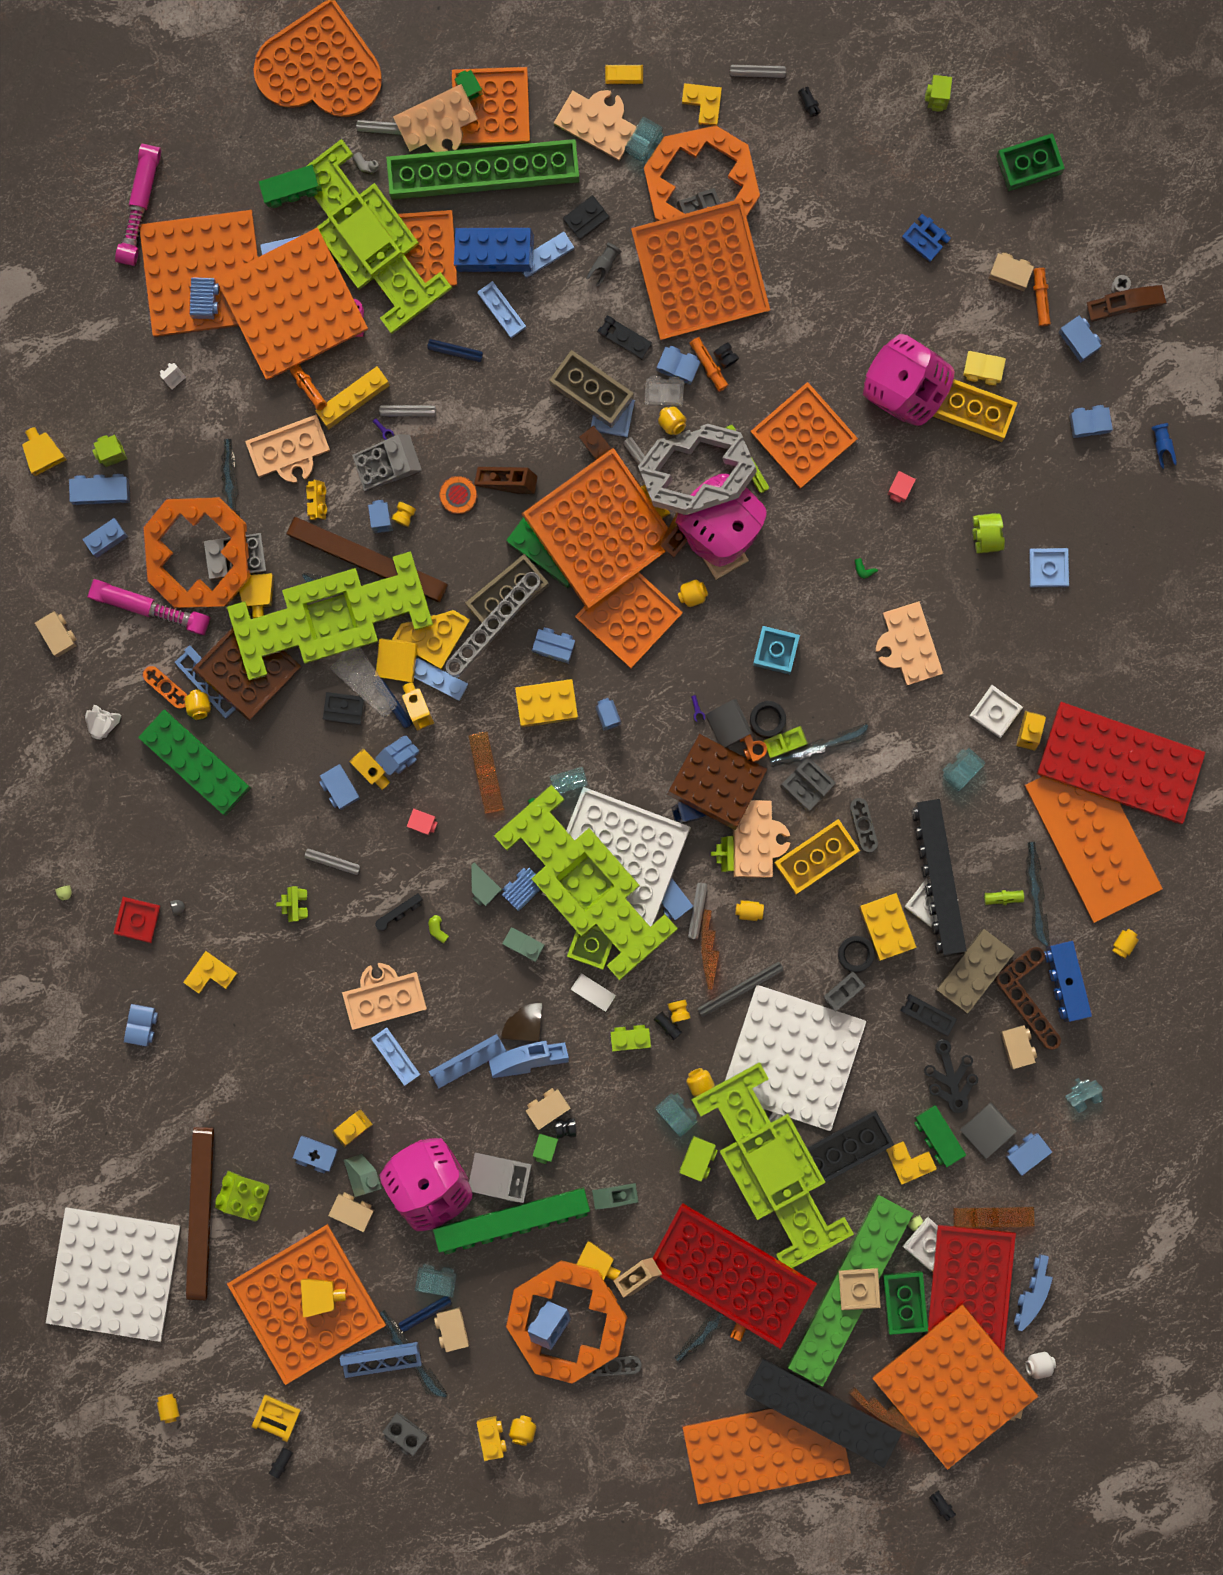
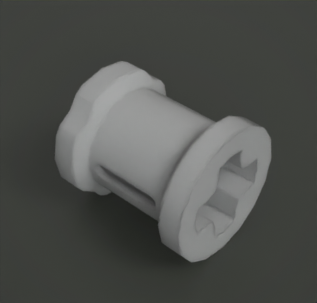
[1111,275,1131,293]

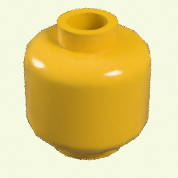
[658,407,686,435]
[678,580,708,607]
[185,690,211,720]
[686,1068,715,1097]
[509,1416,536,1446]

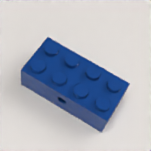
[454,228,534,272]
[1044,941,1092,1022]

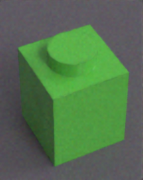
[533,1133,558,1164]

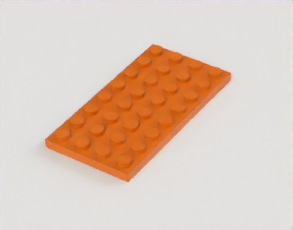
[682,1395,851,1505]

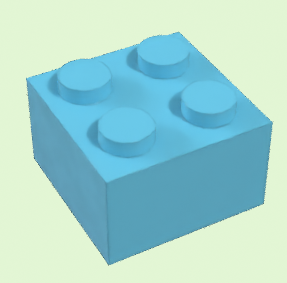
[753,626,800,675]

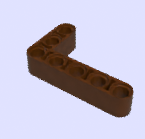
[995,947,1061,1050]

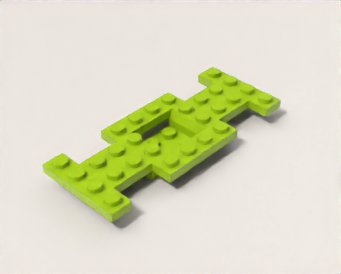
[307,139,452,334]
[227,551,433,681]
[494,785,678,980]
[691,1062,854,1268]

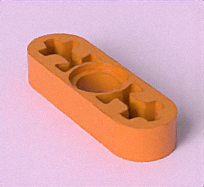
[143,666,187,709]

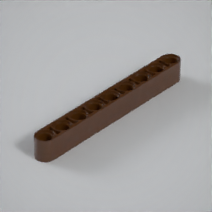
[286,517,448,602]
[186,1127,214,1301]

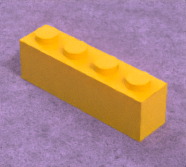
[315,366,390,430]

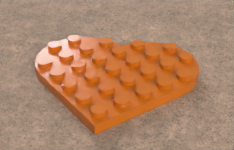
[253,0,382,117]

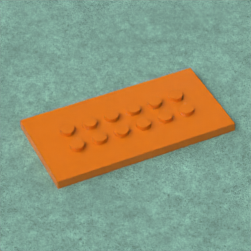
[1024,776,1163,923]

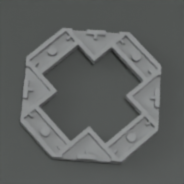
[638,424,757,515]

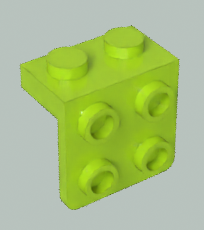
[215,1171,269,1221]

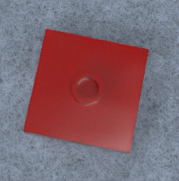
[113,897,161,943]

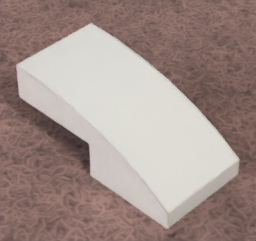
[571,973,616,1012]

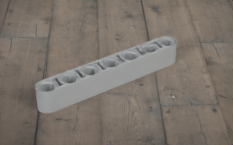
[446,572,541,677]

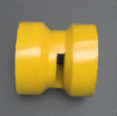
[391,502,416,527]
[668,1000,690,1023]

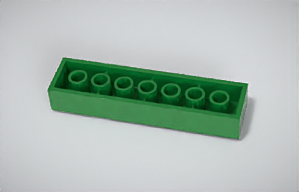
[433,1187,590,1255]

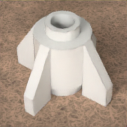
[85,705,121,740]

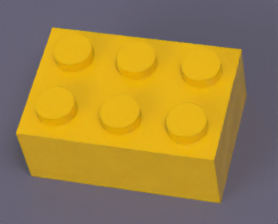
[515,679,578,728]
[859,893,917,961]

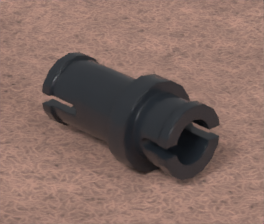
[798,86,821,117]
[654,1011,682,1041]
[269,1447,293,1479]
[929,1490,956,1522]

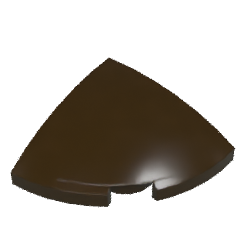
[501,1003,542,1041]

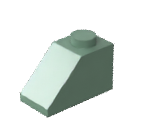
[471,863,502,906]
[502,927,545,962]
[344,1154,382,1197]
[592,1183,638,1209]

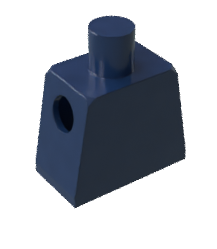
[671,802,708,824]

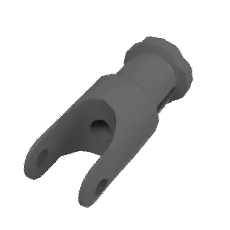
[586,242,622,287]

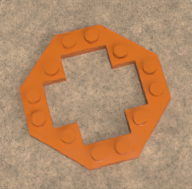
[644,126,760,221]
[144,497,250,608]
[506,1260,627,1384]

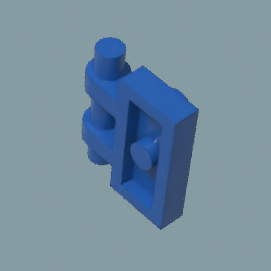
[902,214,951,262]

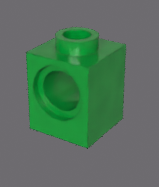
[455,70,483,101]

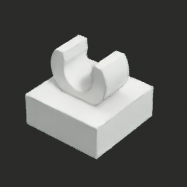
[160,363,186,389]

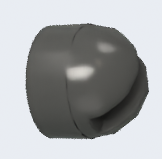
[170,900,185,916]

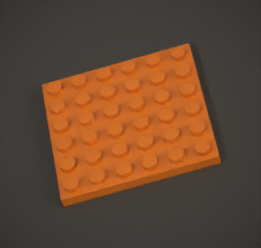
[631,198,770,340]
[139,210,258,337]
[216,227,369,380]
[521,448,668,608]
[227,1224,386,1385]
[872,1304,1038,1470]

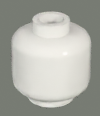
[1025,1352,1056,1379]

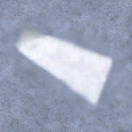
[330,647,398,719]

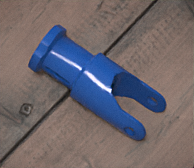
[1151,423,1177,469]

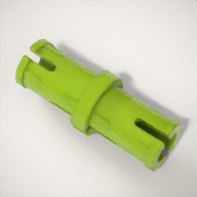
[984,890,1024,905]

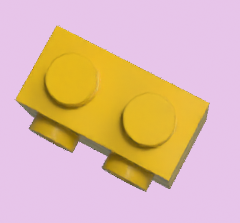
[477,1416,507,1461]

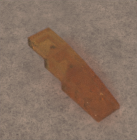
[469,731,504,813]
[701,909,720,990]
[953,1207,1034,1228]
[849,1387,921,1438]

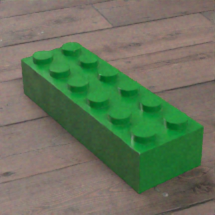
[138,709,251,816]

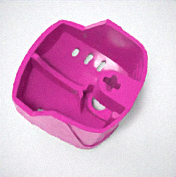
[863,334,954,426]
[676,474,767,567]
[379,1138,472,1231]

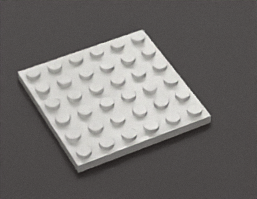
[542,787,691,927]
[725,985,866,1131]
[46,1207,181,1342]

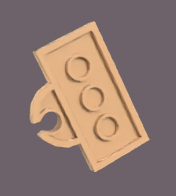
[393,84,478,152]
[554,90,638,161]
[245,415,330,483]
[875,602,943,686]
[733,800,790,878]
[342,963,427,1030]

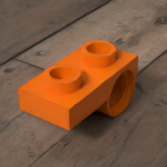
[739,734,767,763]

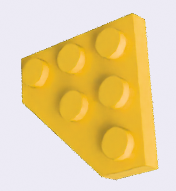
[392,610,470,669]

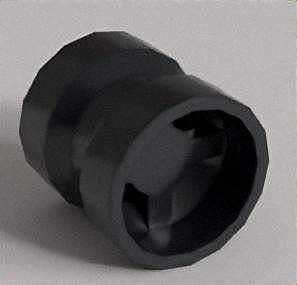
[713,342,739,369]
[556,1118,576,1139]

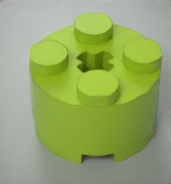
[972,513,1005,553]

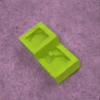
[763,726,808,758]

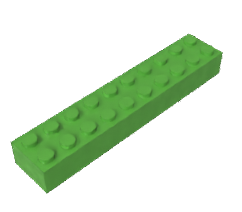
[386,139,579,200]
[787,1194,913,1387]

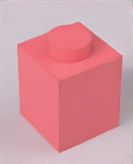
[888,471,916,503]
[407,808,438,836]

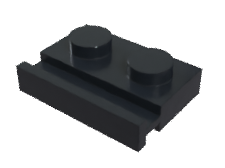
[563,195,610,240]
[322,692,365,725]

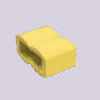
[963,351,1006,385]

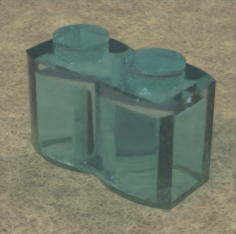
[624,116,664,163]
[942,748,986,792]
[654,1093,698,1137]
[415,1264,457,1297]

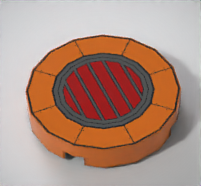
[439,476,477,514]

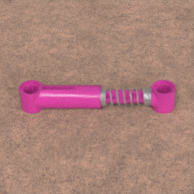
[115,144,161,266]
[87,579,211,636]

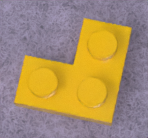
[682,83,722,126]
[183,951,238,994]
[886,1141,937,1185]

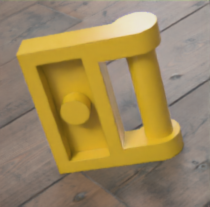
[252,1394,301,1442]

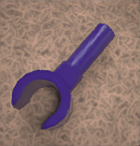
[372,418,395,440]
[691,695,705,722]

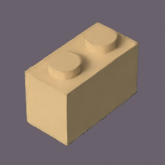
[988,253,1034,291]
[35,611,77,657]
[1000,1025,1037,1069]
[526,1088,571,1130]
[328,1192,375,1232]
[614,1258,662,1297]
[434,1307,469,1352]

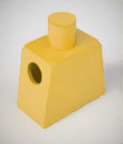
[22,427,67,476]
[239,573,274,619]
[402,682,434,731]
[1016,711,1046,751]
[349,749,390,790]
[332,1110,373,1148]
[577,1240,621,1281]
[301,1279,346,1317]

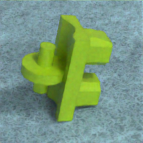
[711,836,734,872]
[276,886,308,922]

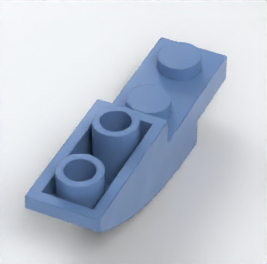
[489,1041,569,1078]
[1014,1254,1053,1331]

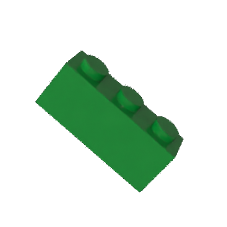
[258,165,322,208]
[914,1105,966,1167]

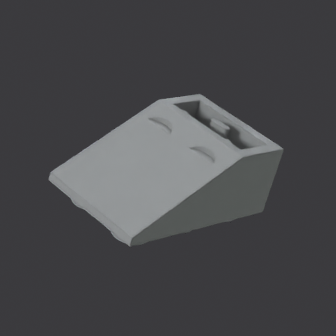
[352,434,422,491]
[204,533,266,582]
[469,1153,532,1203]

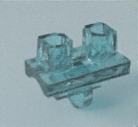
[550,767,588,794]
[1065,1078,1103,1113]

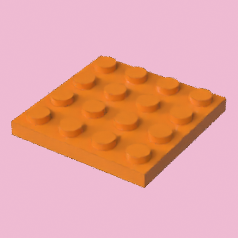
[452,67,530,146]
[378,210,458,292]
[750,382,858,489]
[575,572,683,669]

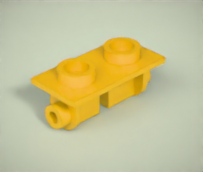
[306,480,327,520]

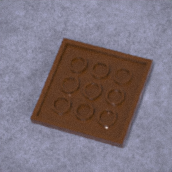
[192,627,301,721]
[667,734,767,830]

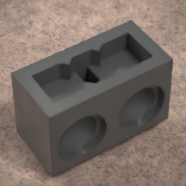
[823,971,865,1012]
[382,1411,428,1456]

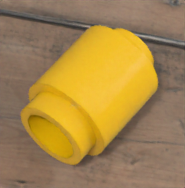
[735,900,764,921]
[1112,929,1139,959]
[157,1394,180,1424]

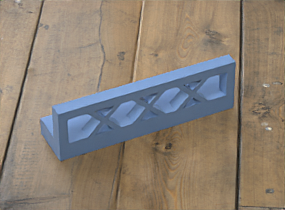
[175,645,236,718]
[429,1034,506,1088]
[340,1342,422,1378]

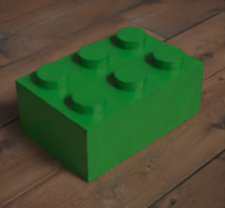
[996,133,1065,192]
[882,1271,928,1335]

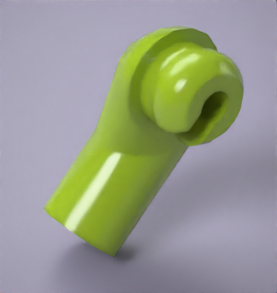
[428,915,449,944]

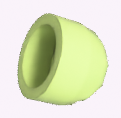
[55,885,72,900]
[908,1215,923,1232]

